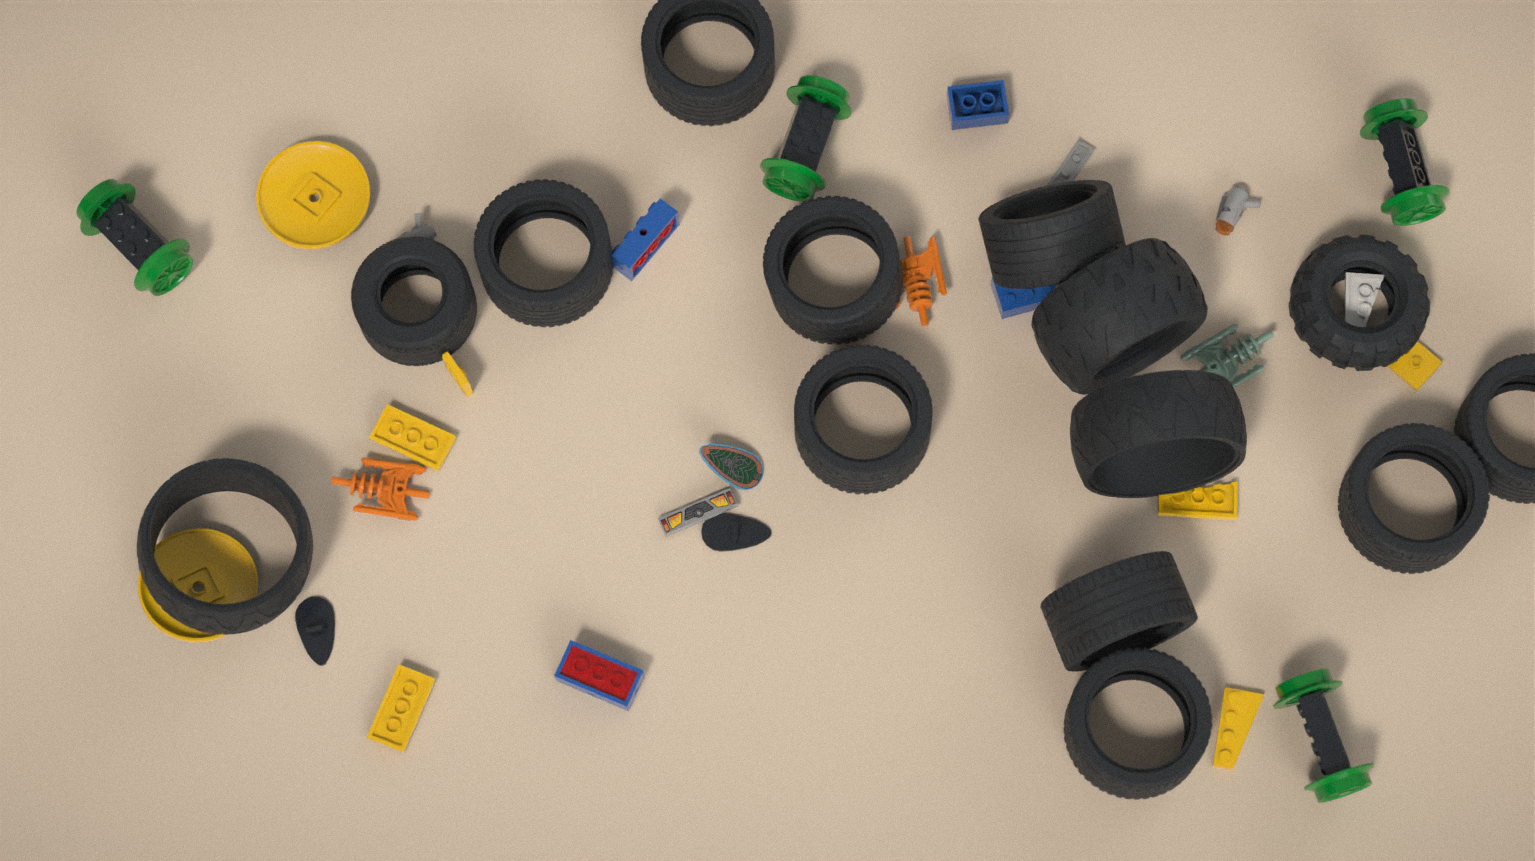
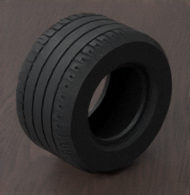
[351,236,477,366]

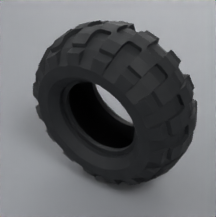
[1288,234,1430,371]

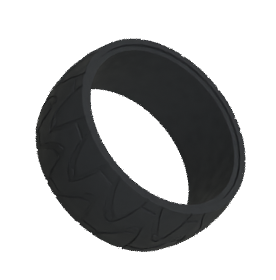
[1070,370,1247,498]
[137,458,313,635]

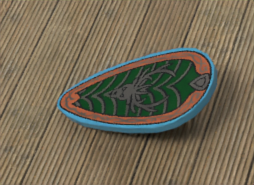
[699,444,763,490]

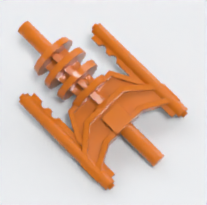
[896,236,947,326]
[331,457,430,521]

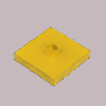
[1387,341,1443,392]
[442,352,473,397]

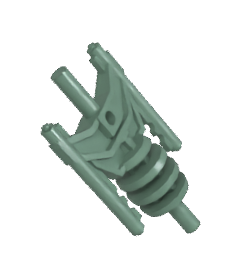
[1180,324,1274,388]

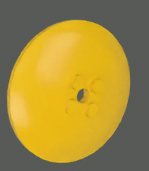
[256,141,371,249]
[138,528,258,642]

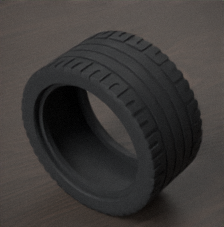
[641,0,775,126]
[474,179,614,328]
[978,180,1126,289]
[763,196,903,345]
[794,345,933,495]
[1454,353,1535,504]
[1338,423,1490,574]
[1040,551,1198,672]
[1063,647,1212,800]

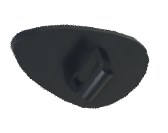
[701,513,772,552]
[295,597,335,666]

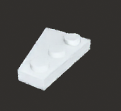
[1344,272,1384,327]

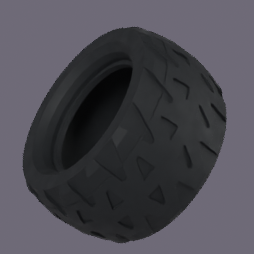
[1031,238,1208,395]

